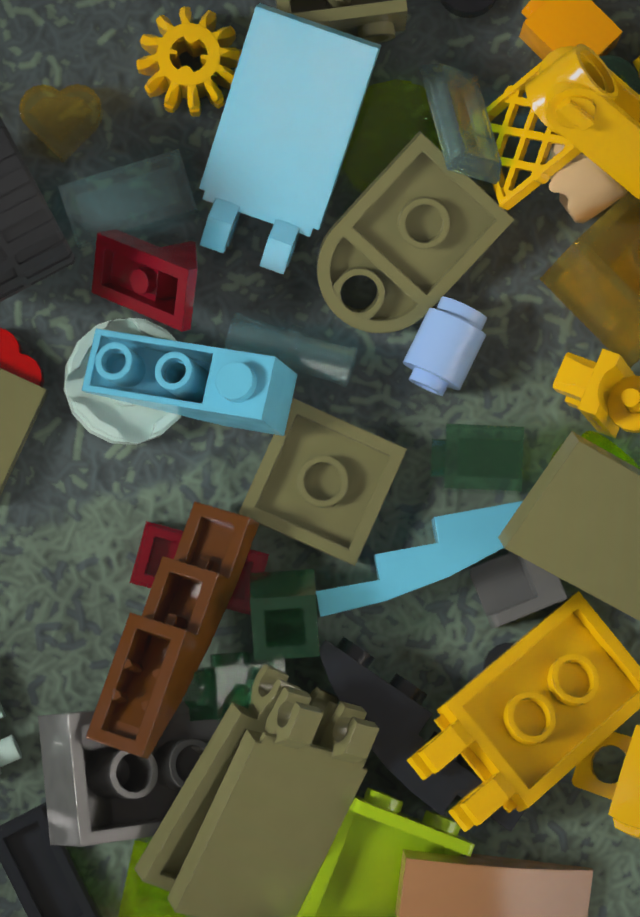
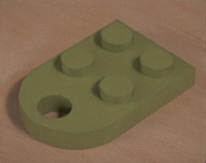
[317,131,515,333]

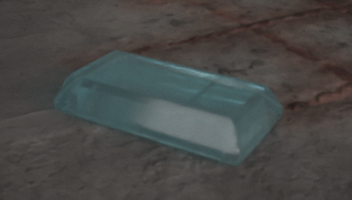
[420,63,502,184]

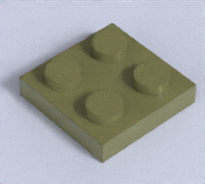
[238,398,407,567]

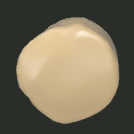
[545,131,627,224]

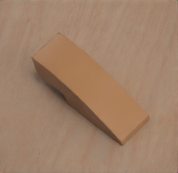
[395,849,593,917]

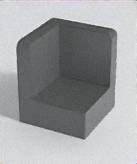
[469,552,568,628]

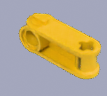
[525,44,640,200]

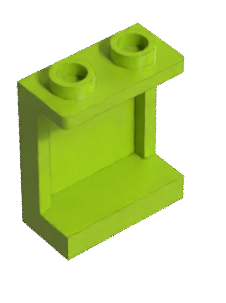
[297,787,475,917]

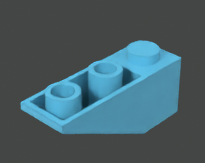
[82,328,298,436]

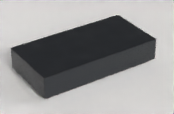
[0,802,103,917]

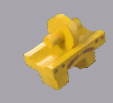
[553,348,640,438]

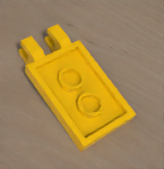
[407,591,640,832]

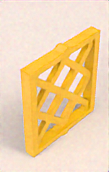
[472,61,581,210]

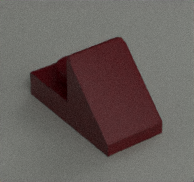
[91,229,198,332]

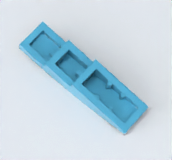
[316,501,523,617]

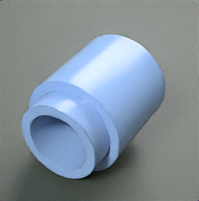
[403,296,487,396]

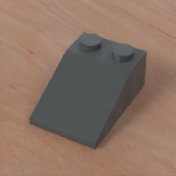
[38,694,246,847]

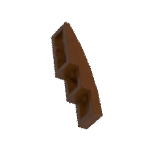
[86,501,260,759]

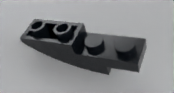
[318,636,525,832]

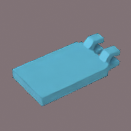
[199,3,382,274]

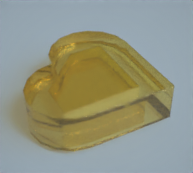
[19,84,103,163]

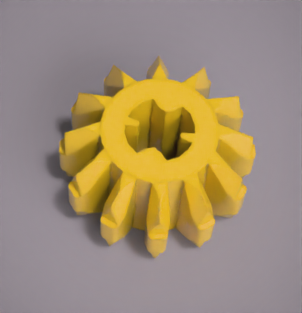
[136,6,242,117]

